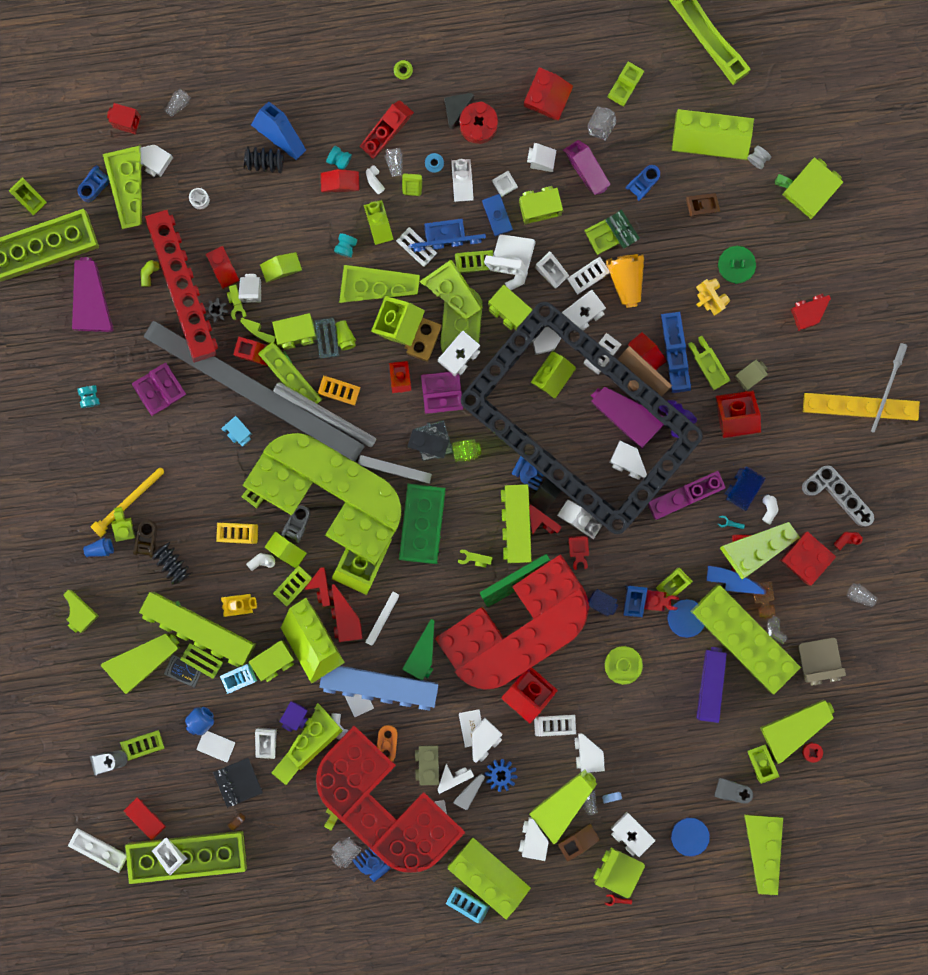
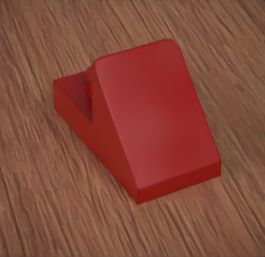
[206,246,240,289]
[389,361,411,393]
[529,505,562,535]
[304,567,331,606]

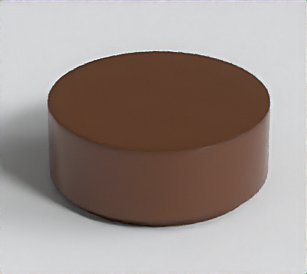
[227,812,246,831]

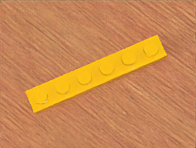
[803,393,920,421]

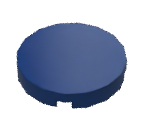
[667,599,704,638]
[671,817,710,856]

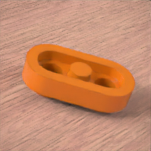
[377,725,398,761]

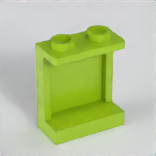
[782,157,843,219]

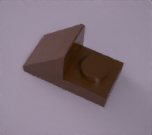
[686,193,720,219]

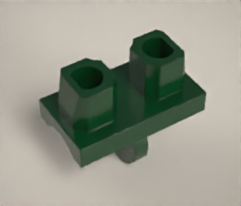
[605,209,640,249]

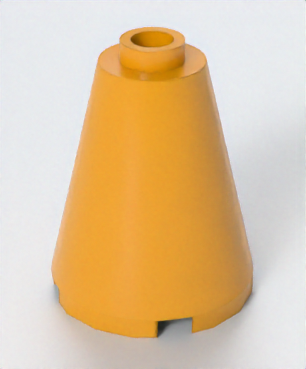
[606,254,644,308]

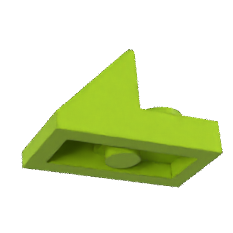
[748,745,779,784]

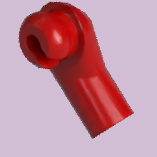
[833,532,863,550]

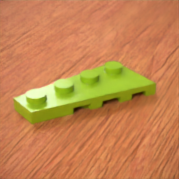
[339,265,420,303]
[720,522,800,579]

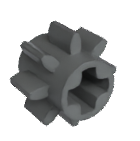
[205,298,229,323]

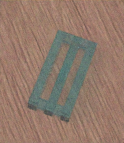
[315,318,339,359]

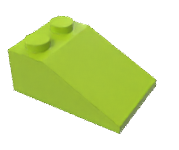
[332,539,392,595]

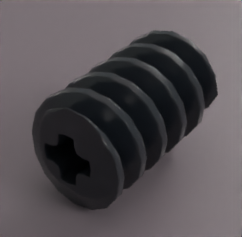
[244,146,284,174]
[152,542,193,585]

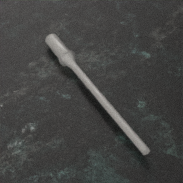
[871,343,908,433]

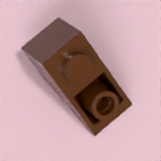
[557,823,600,862]

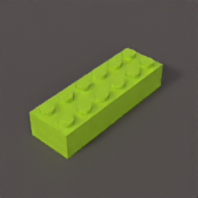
[0,209,99,282]
[690,584,801,695]
[139,592,256,667]
[125,831,247,884]

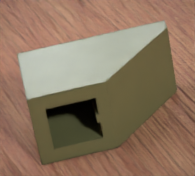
[734,359,768,391]

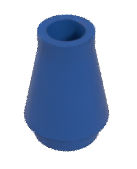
[83,538,114,557]

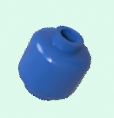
[185,707,214,735]

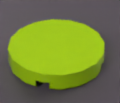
[604,646,643,685]

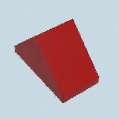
[321,169,360,192]
[627,332,667,370]

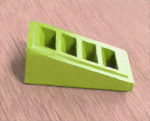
[402,174,423,196]
[455,250,493,274]
[273,566,312,606]
[120,730,164,761]

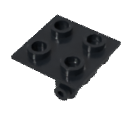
[213,757,263,808]

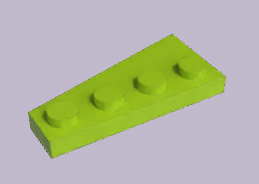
[103,145,142,229]
[744,814,783,895]

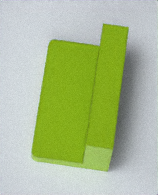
[531,351,576,398]

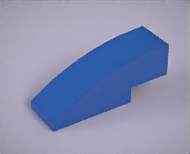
[707,566,766,594]

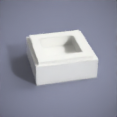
[492,171,518,197]

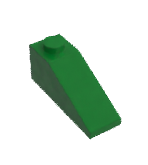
[403,619,435,680]

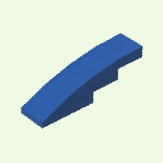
[661,312,691,393]

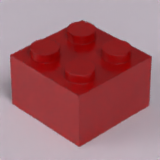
[779,531,836,586]

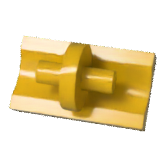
[696,278,730,316]
[221,594,257,617]

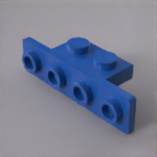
[408,219,486,252]

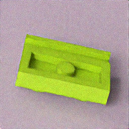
[585,220,620,255]

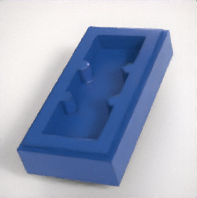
[482,194,513,237]

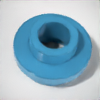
[425,153,444,173]

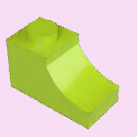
[63,590,99,633]

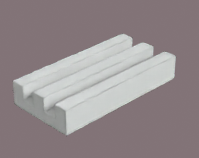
[396,227,437,267]

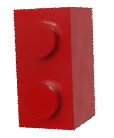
[107,103,141,135]

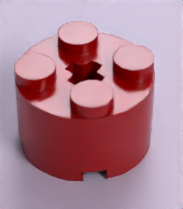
[460,102,498,144]

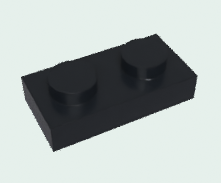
[407,429,450,459]

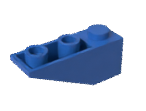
[251,102,306,160]

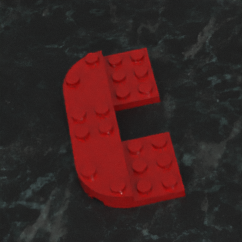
[435,554,589,689]
[316,725,465,873]

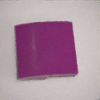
[132,362,186,416]
[421,372,463,414]

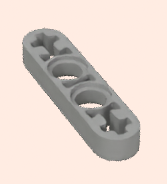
[358,455,432,484]

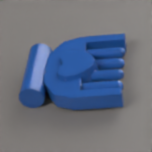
[512,456,544,491]
[352,848,391,882]

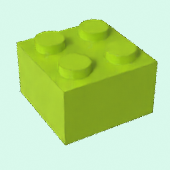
[519,186,563,225]
[488,285,532,330]
[371,296,425,346]
[272,313,317,350]
[249,640,296,682]

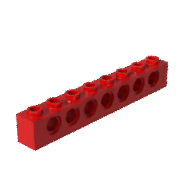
[145,210,218,363]

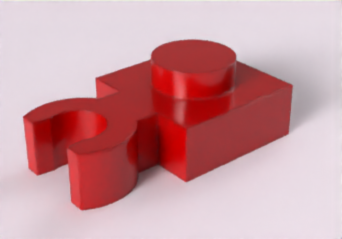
[568,535,589,570]
[644,590,679,611]

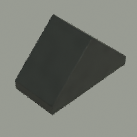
[444,93,474,129]
[529,475,561,514]

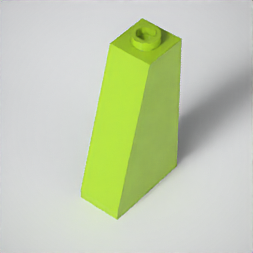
[101,634,180,694]
[760,700,834,764]
[529,769,597,844]

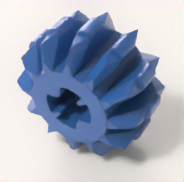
[485,759,517,792]

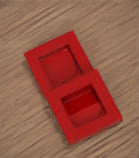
[124,798,166,840]

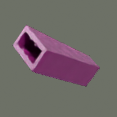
[72,257,113,332]
[591,387,664,449]

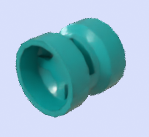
[326,145,352,170]
[334,233,358,258]
[77,385,100,408]

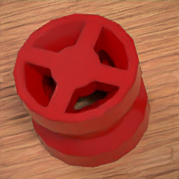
[802,742,823,763]

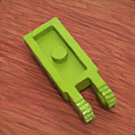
[688,336,730,391]

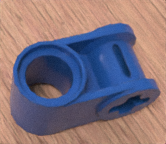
[78,165,110,202]
[626,165,660,201]

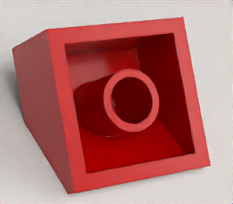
[524,67,573,121]
[716,390,761,438]
[501,667,558,723]

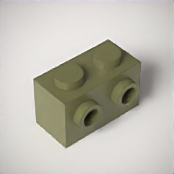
[415,745,439,785]

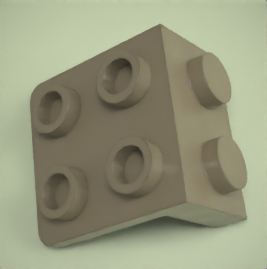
[799,638,846,685]

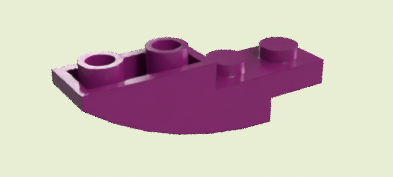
[648,471,726,520]

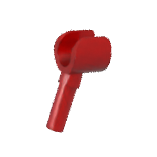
[605,894,632,906]

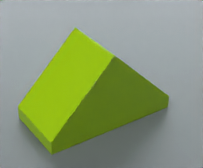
[9,177,47,215]
[260,252,302,283]
[265,532,307,569]
[656,567,693,598]

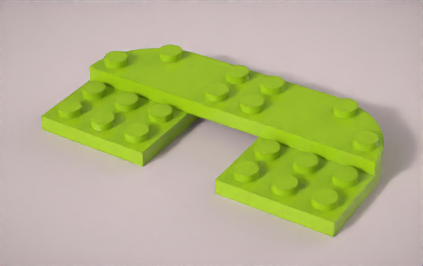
[243,433,401,565]

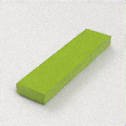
[258,341,322,412]

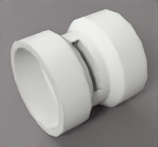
[189,188,210,210]

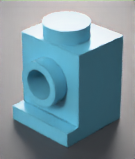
[221,416,252,447]

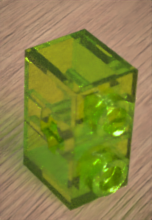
[452,439,481,464]

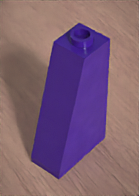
[696,647,727,723]

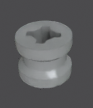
[747,145,772,169]

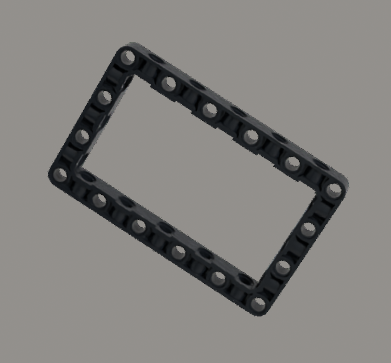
[461,302,703,534]

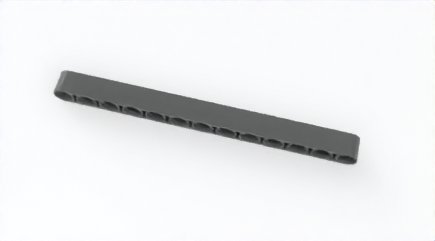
[143,321,365,462]

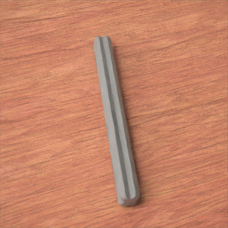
[273,382,376,447]

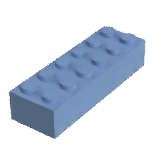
[319,666,439,710]

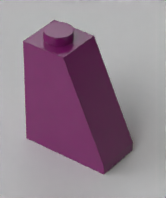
[563,140,611,195]

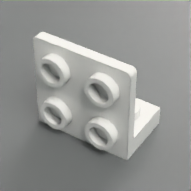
[484,235,535,276]

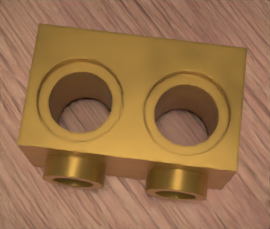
[405,318,442,362]

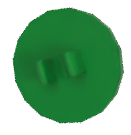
[718,246,756,284]

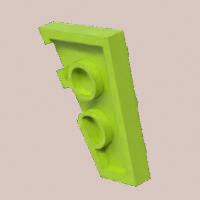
[419,260,483,319]
[287,703,343,770]

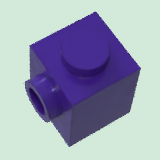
[279,701,308,732]

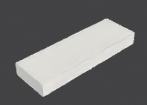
[365,592,399,646]
[68,828,127,873]

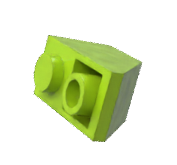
[364,200,394,245]

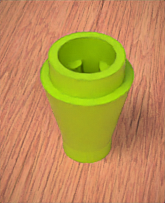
[335,321,356,351]

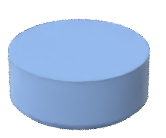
[602,792,622,804]

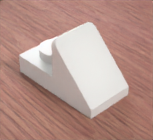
[438,763,474,794]

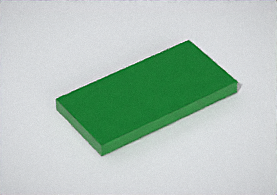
[399,484,446,564]
[480,554,550,607]

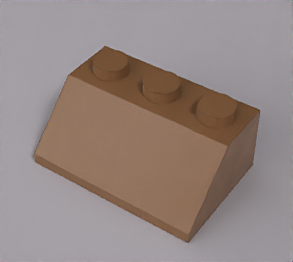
[618,346,672,396]

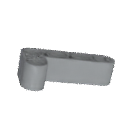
[802,466,874,527]

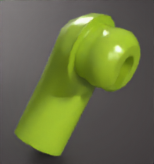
[141,260,160,287]

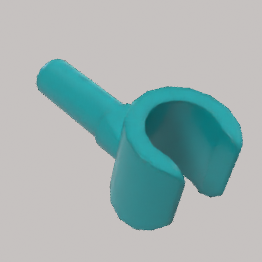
[718,516,745,529]

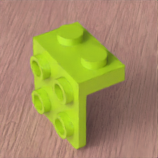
[593,847,645,898]

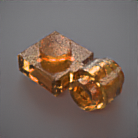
[754,581,776,619]

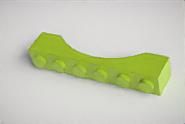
[669,0,751,85]

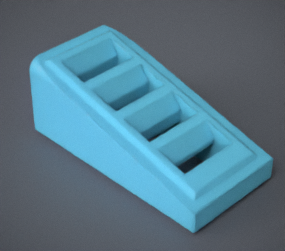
[220,663,257,694]
[446,887,490,923]

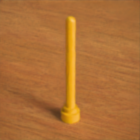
[90,468,164,537]

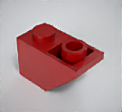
[791,294,831,331]
[233,337,268,366]

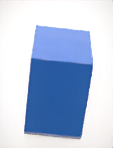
[624,586,647,617]

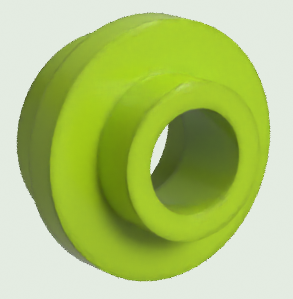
[394,60,413,80]

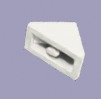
[535,251,569,289]
[255,728,277,759]
[152,838,187,875]

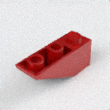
[359,100,414,159]
[329,584,363,642]

